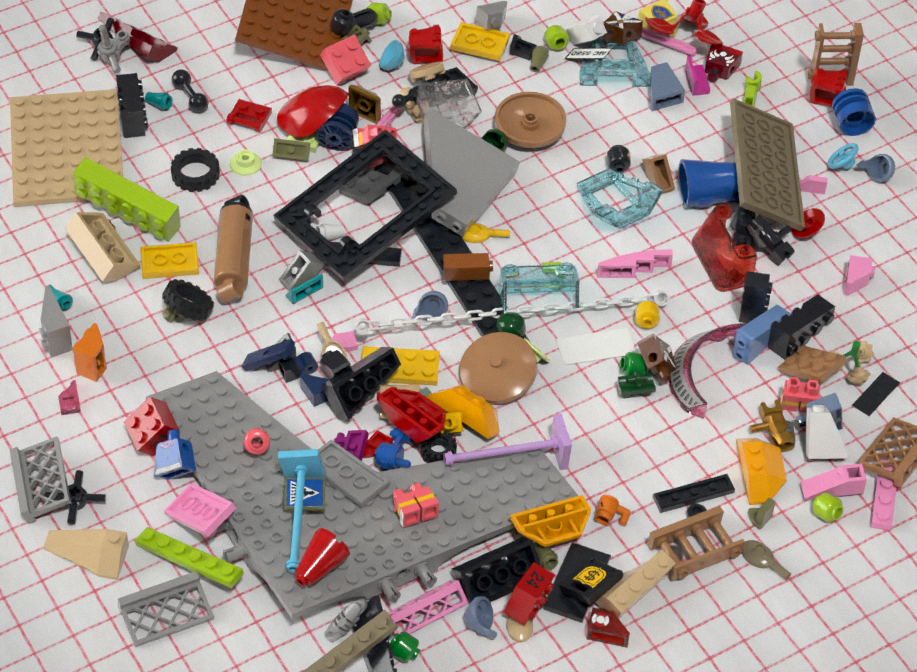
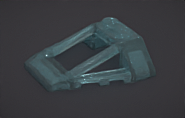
[579,35,650,87]
[577,169,663,229]

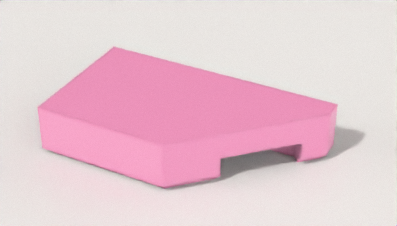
[800,175,828,195]
[331,331,358,351]

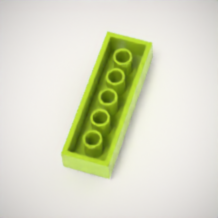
[73,157,181,242]

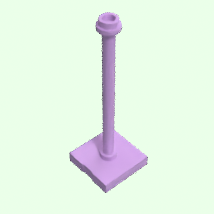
[444,414,572,470]

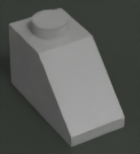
[475,1,507,30]
[279,250,324,291]

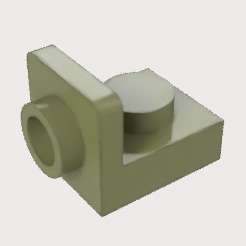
[341,24,372,45]

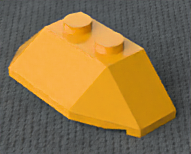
[427,385,500,439]
[736,438,787,505]
[510,495,592,547]

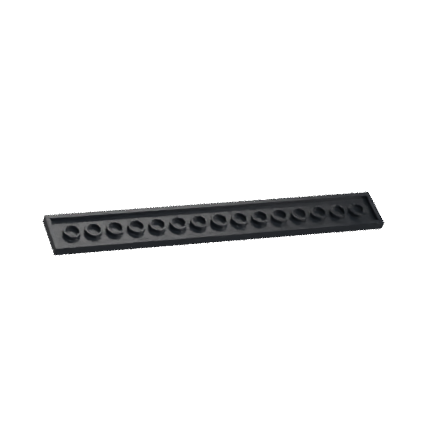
[374,156,530,341]

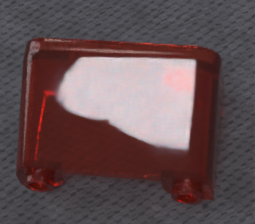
[692,202,757,292]

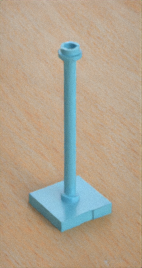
[278,449,326,573]

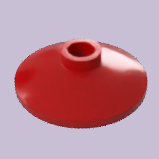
[791,208,825,238]

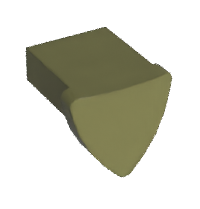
[748,498,776,529]

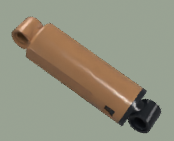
[214,194,253,303]

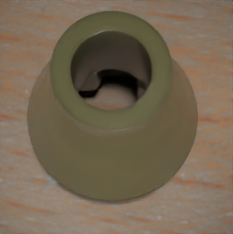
[530,46,549,72]
[534,543,558,570]

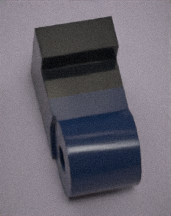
[279,352,318,383]

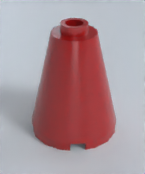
[294,528,350,587]

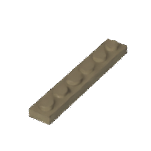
[303,610,398,672]

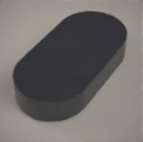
[353,8,378,28]

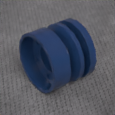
[316,103,359,151]

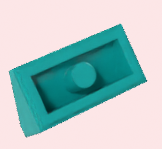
[285,273,323,304]

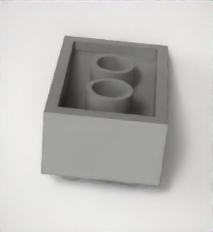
[39,285,73,358]

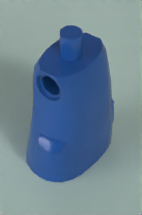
[678,159,739,208]

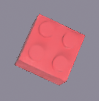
[320,34,371,85]

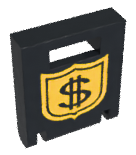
[559,558,623,606]

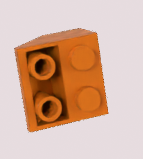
[73,323,107,382]

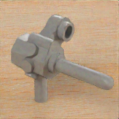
[97,25,131,73]

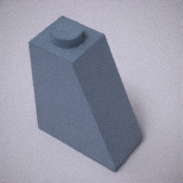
[650,62,685,111]

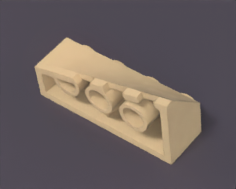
[595,549,676,622]

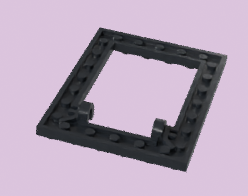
[273,130,457,282]

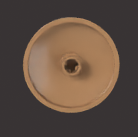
[495,92,566,148]
[460,332,537,405]

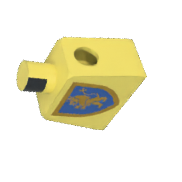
[638,0,678,37]

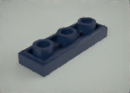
[241,338,295,371]

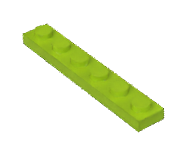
[135,527,244,588]

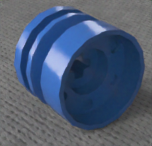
[832,88,876,136]

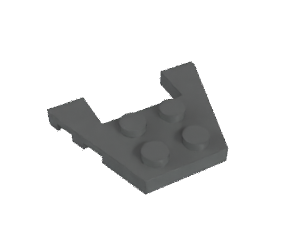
[338,149,409,204]

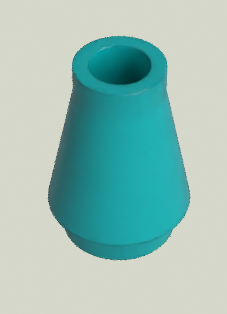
[145,92,173,110]

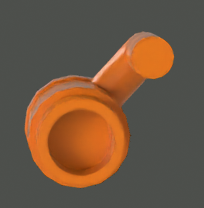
[595,495,631,526]

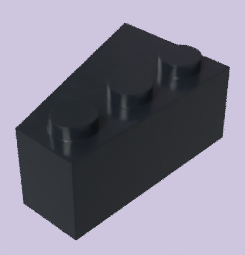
[739,271,773,323]

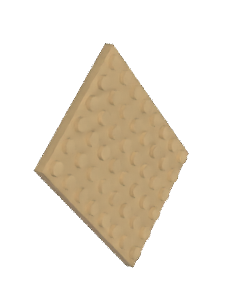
[10,89,123,207]

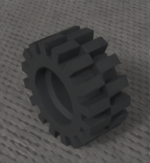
[421,430,457,463]

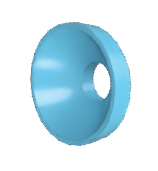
[379,40,405,70]

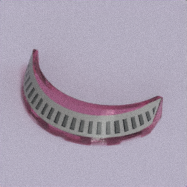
[669,323,747,419]

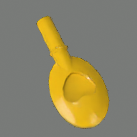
[461,223,510,243]

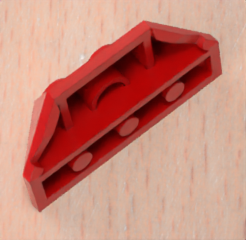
[377,387,446,443]

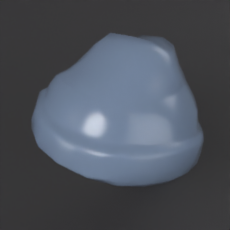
[856,154,895,182]
[412,290,449,321]
[464,596,497,638]

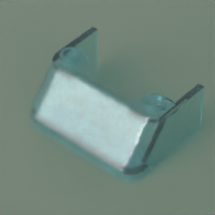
[499,262,580,311]

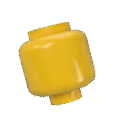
[635,301,660,329]

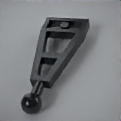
[392,67,478,108]

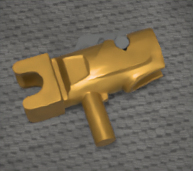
[749,399,796,452]

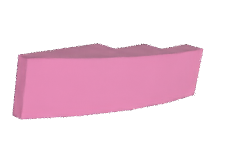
[597,249,673,278]

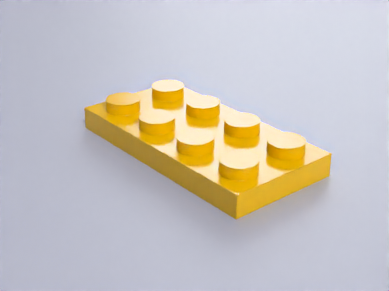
[362,346,440,386]

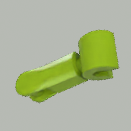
[743,71,762,107]

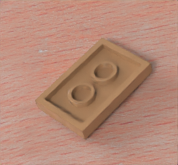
[778,346,847,384]

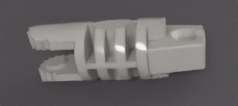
[324,599,368,642]

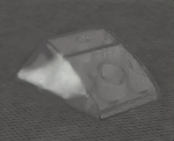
[416,79,482,129]

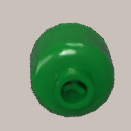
[620,352,649,376]
[390,631,421,663]

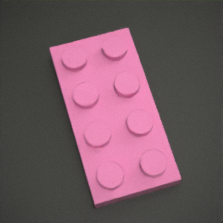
[164,483,236,537]

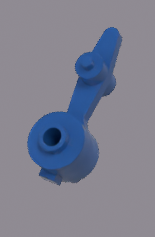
[375,427,414,470]

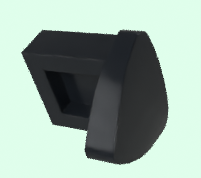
[510,34,537,61]

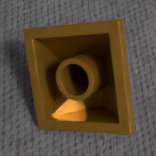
[348,84,381,124]

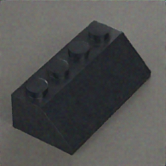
[451,537,542,604]

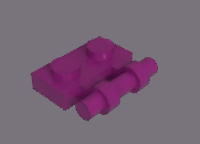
[333,430,369,461]

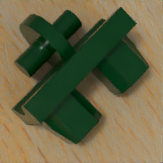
[618,370,656,399]

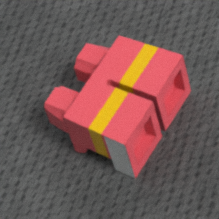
[353,124,397,148]
[781,377,820,413]
[393,483,439,528]

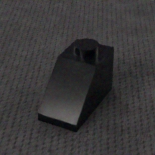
[320,349,351,379]

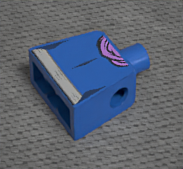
[154,429,196,480]

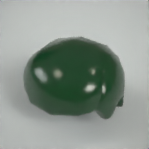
[482,129,508,152]
[496,312,526,337]

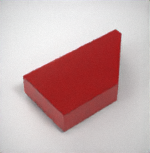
[362,430,393,459]

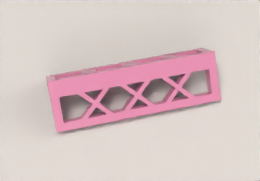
[388,580,468,636]

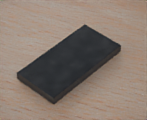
[544,542,611,623]

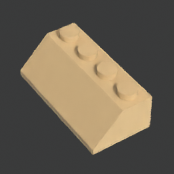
[65,212,141,282]

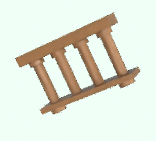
[808,23,864,86]
[647,506,745,581]

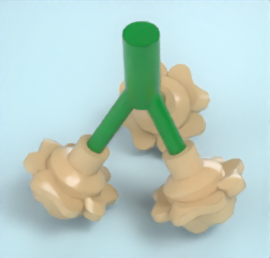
[830,341,874,385]

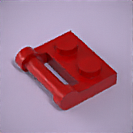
[226,99,272,132]

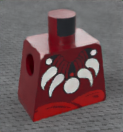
[705,45,743,81]

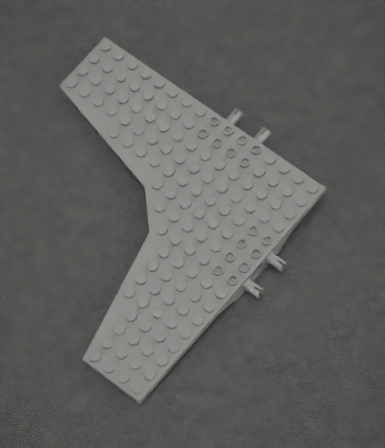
[146,371,578,620]

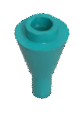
[47,284,73,311]

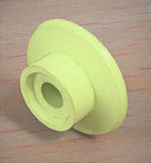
[229,150,262,176]
[524,337,550,363]

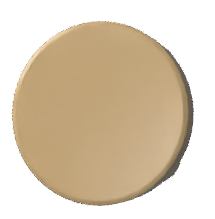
[409,62,445,82]

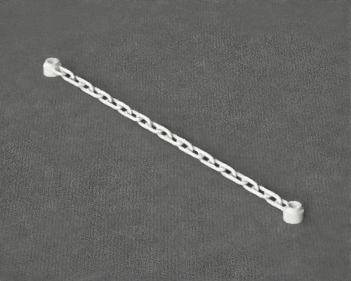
[355,290,669,335]

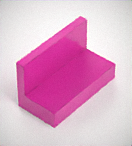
[685,56,710,96]

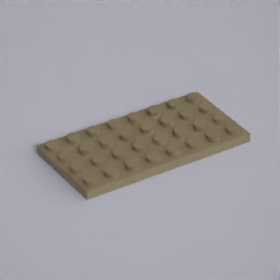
[730,98,805,231]

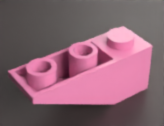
[800,463,867,500]

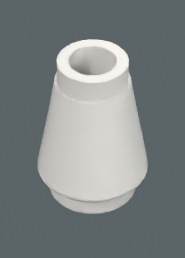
[316,224,345,241]

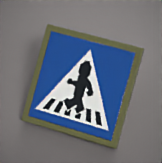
[284,477,325,511]

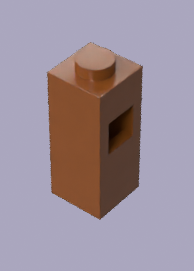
[443,253,493,281]

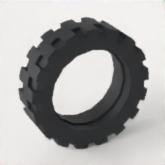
[171,148,220,192]
[162,279,214,321]

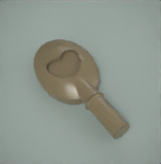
[742,540,791,580]

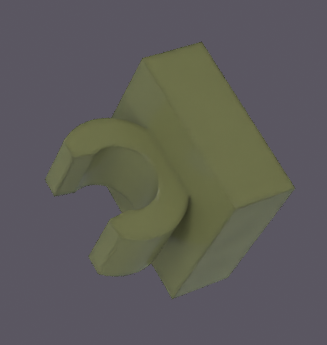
[162,304,185,323]

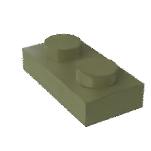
[272,138,311,161]

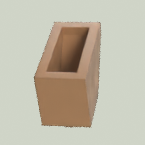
[642,154,675,194]

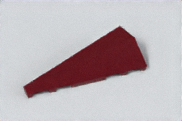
[98,12,178,63]

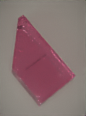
[58,380,81,415]

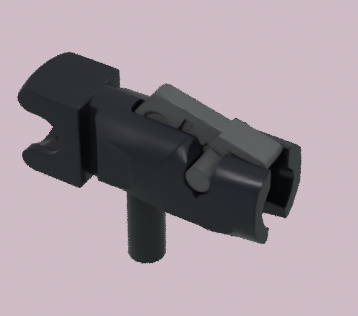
[730,206,756,255]
[746,215,795,266]

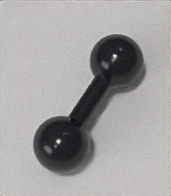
[171,69,209,113]

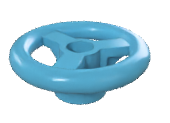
[827,143,859,169]

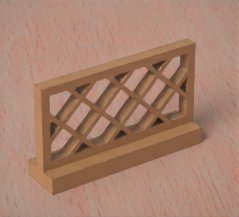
[858,417,917,488]

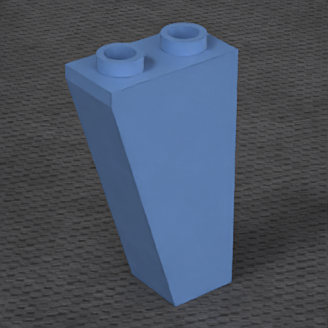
[733,305,791,365]

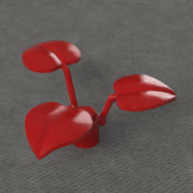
[645,0,723,45]

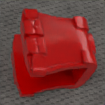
[409,24,443,64]
[810,68,847,107]

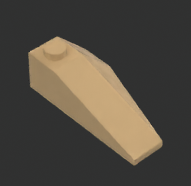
[44,529,129,580]

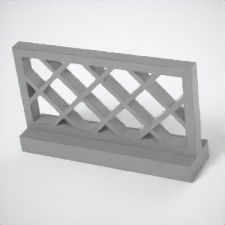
[10,436,71,524]
[118,571,214,647]

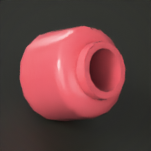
[244,427,270,455]

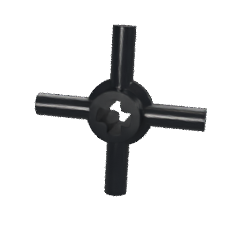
[76,17,128,61]
[44,470,106,524]

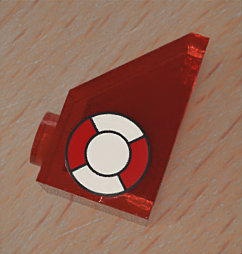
[586,607,630,648]

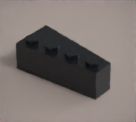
[116,73,148,138]
[767,294,836,360]
[321,347,401,421]

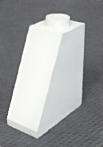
[566,14,607,45]
[805,405,848,459]

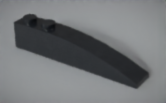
[352,595,397,672]

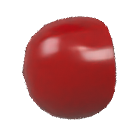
[277,85,349,137]

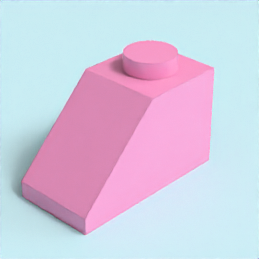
[845,255,875,296]

